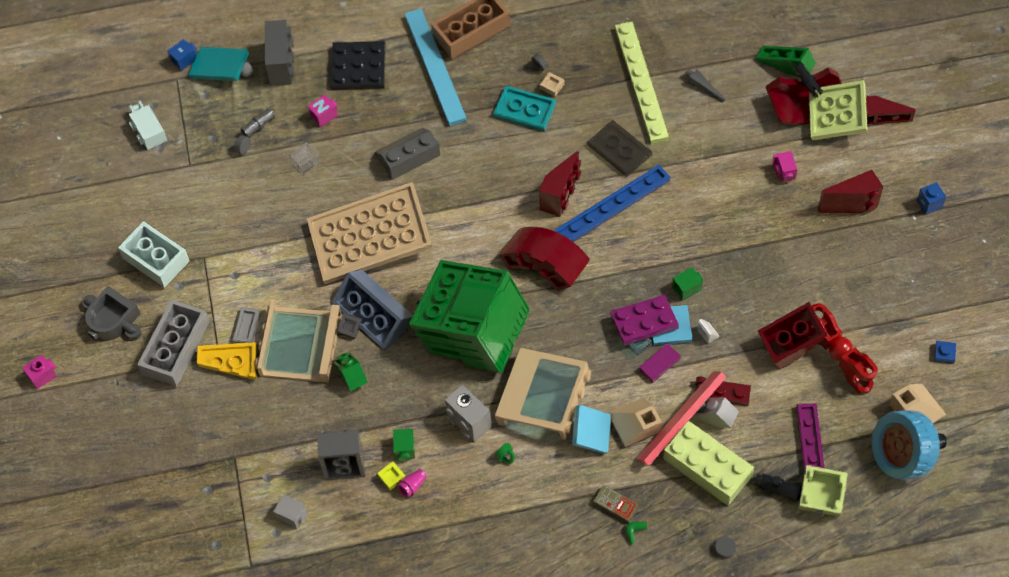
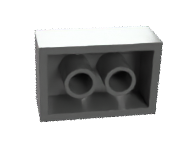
[265,20,295,86]
[317,429,365,480]

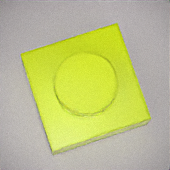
[377,462,406,490]

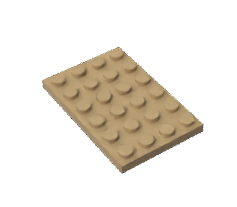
[307,182,433,285]

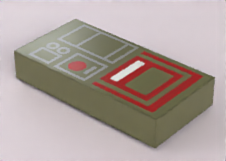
[593,485,639,523]

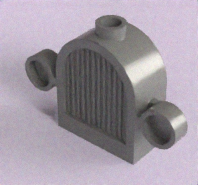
[82,286,142,341]

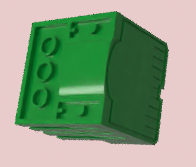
[409,260,530,373]

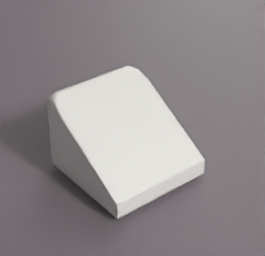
[697,319,719,344]

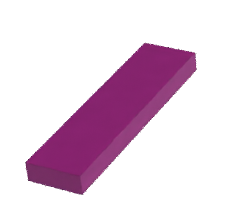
[796,403,825,471]

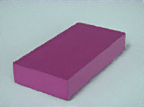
[639,343,681,383]

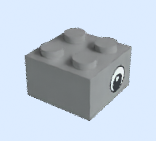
[445,385,492,442]

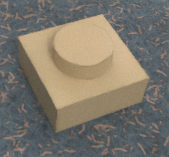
[540,72,565,96]

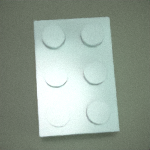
[118,221,190,288]

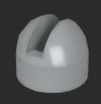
[241,61,254,77]

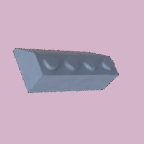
[332,270,413,349]

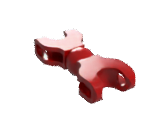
[812,303,878,394]

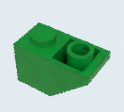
[333,353,368,391]

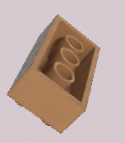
[431,0,510,59]

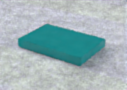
[188,47,249,81]
[493,86,557,132]

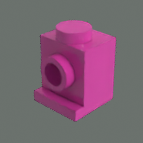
[772,151,798,182]

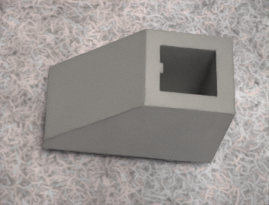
[692,397,739,428]

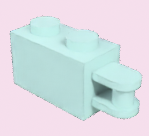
[129,101,167,150]

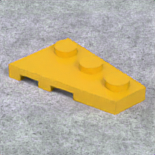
[197,342,257,380]

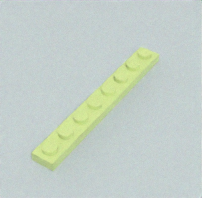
[615,22,669,144]

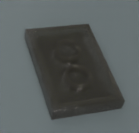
[587,120,652,177]

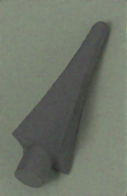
[685,69,726,102]

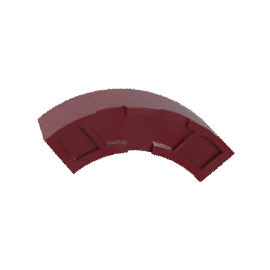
[765,67,842,125]
[499,226,590,291]

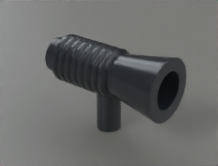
[754,473,802,502]

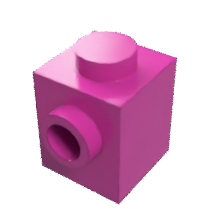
[22,355,57,389]

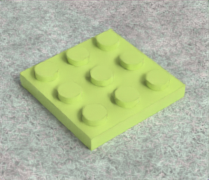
[809,80,867,140]

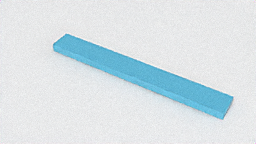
[405,8,467,126]

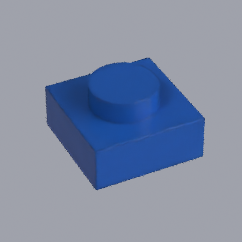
[934,340,956,364]

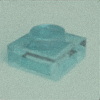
[627,338,652,356]

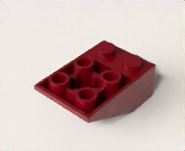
[539,151,581,217]

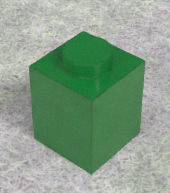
[672,267,703,301]
[393,428,415,461]

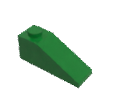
[755,45,816,76]

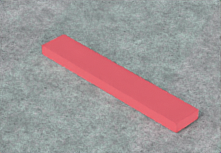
[636,371,726,465]

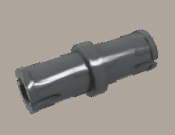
[240,108,275,137]

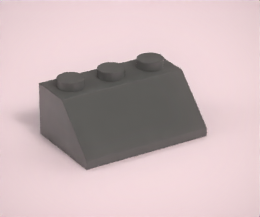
[375,128,440,180]

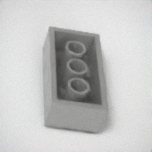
[137,300,210,387]

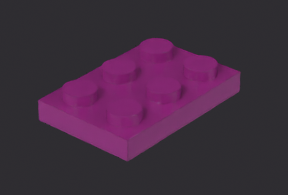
[610,295,679,345]

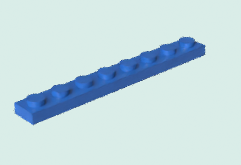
[553,165,670,242]

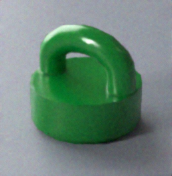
[495,443,515,464]

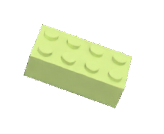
[663,421,754,506]

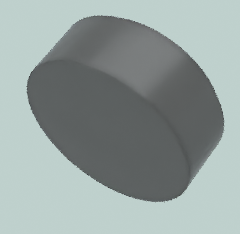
[531,53,548,71]
[234,135,251,155]
[715,537,736,559]

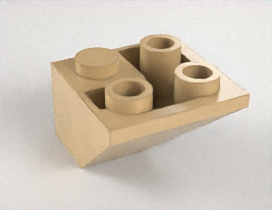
[889,384,946,423]
[608,397,662,447]

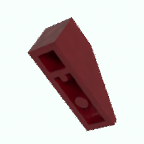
[866,95,916,125]

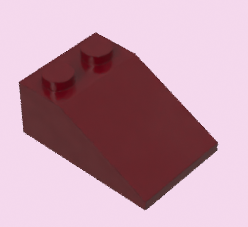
[818,169,884,213]
[758,302,828,369]

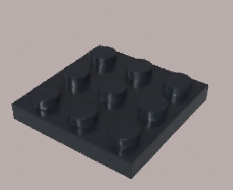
[330,41,386,90]

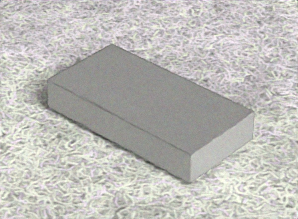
[232,307,261,344]

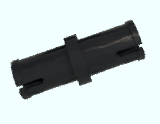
[793,63,824,98]

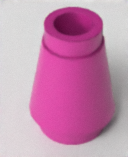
[397,469,427,498]

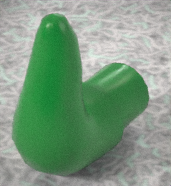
[625,521,647,545]

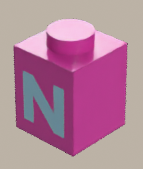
[308,94,338,127]

